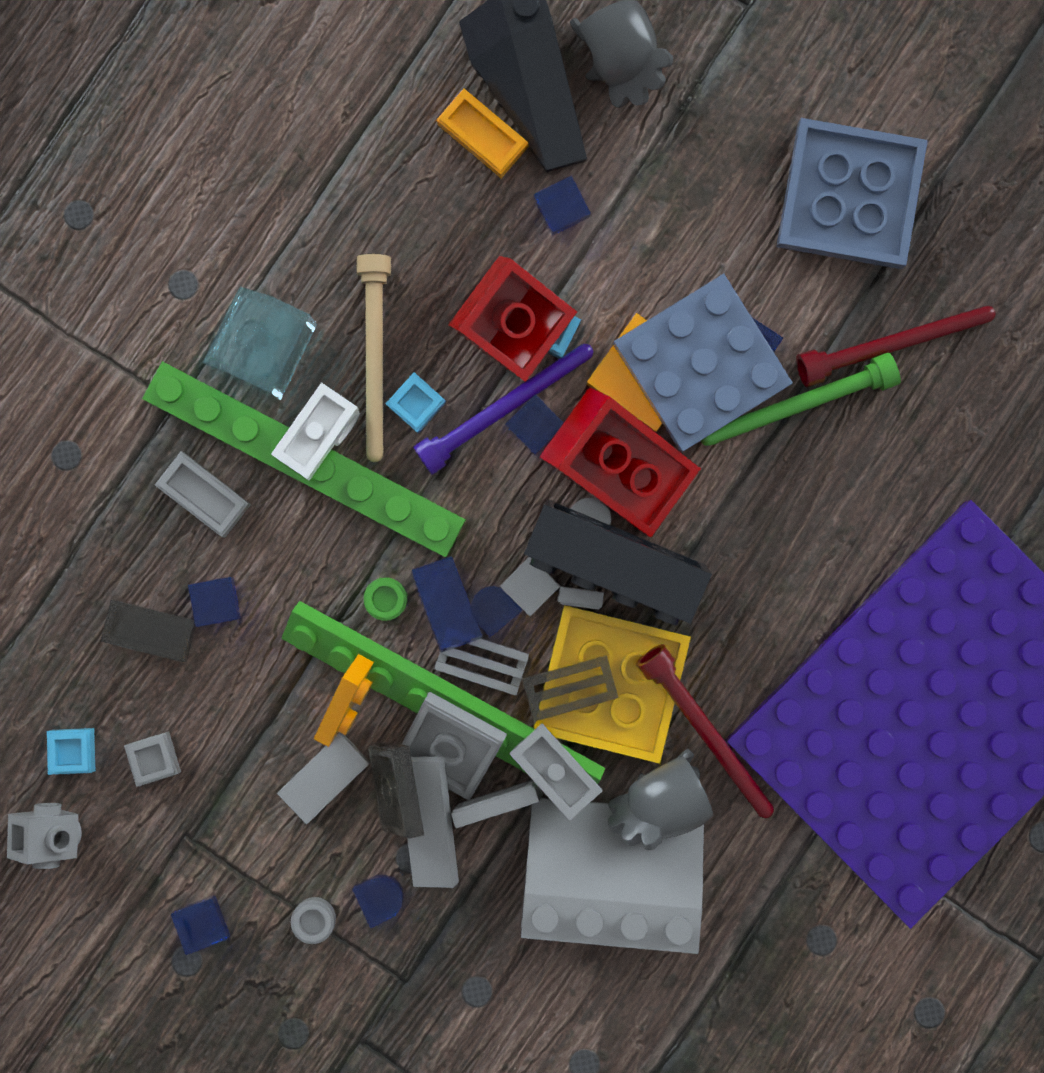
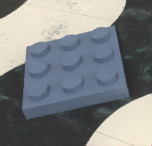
[776,118,928,269]
[613,274,793,453]

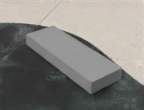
[398,756,459,888]

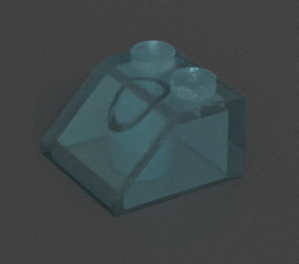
[202,287,317,400]

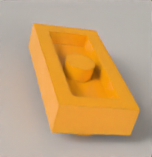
[314,654,374,747]

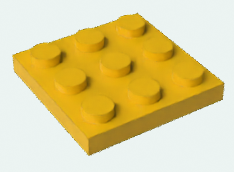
[533,605,691,764]

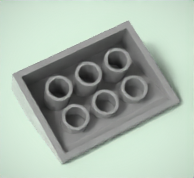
[521,797,704,954]

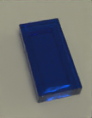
[411,556,482,653]

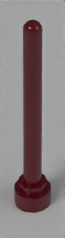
[796,306,996,387]
[636,644,774,819]

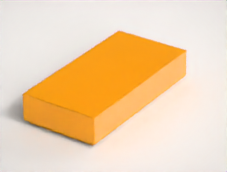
[436,88,529,178]

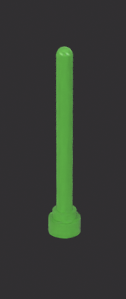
[701,353,901,446]

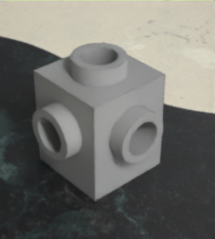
[7,803,82,869]

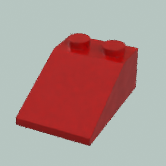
[539,387,701,538]

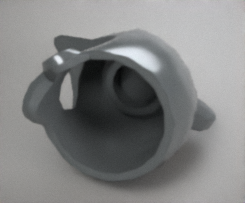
[569,0,673,108]
[608,749,713,850]

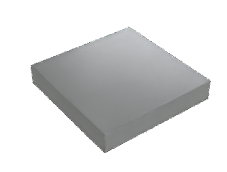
[394,692,507,801]

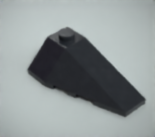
[459,0,587,173]

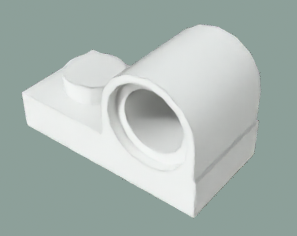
[271,382,360,481]

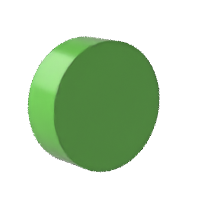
[364,578,408,621]

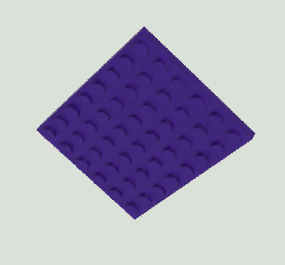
[725,500,1044,929]

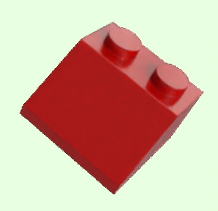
[448,256,577,382]

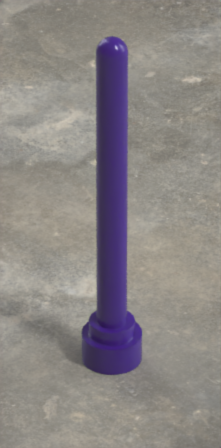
[413,344,594,475]

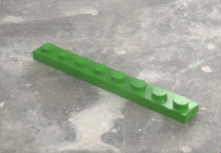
[142,361,466,558]
[281,601,605,784]

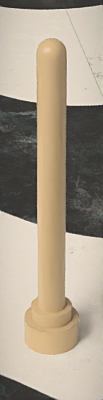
[357,254,391,462]

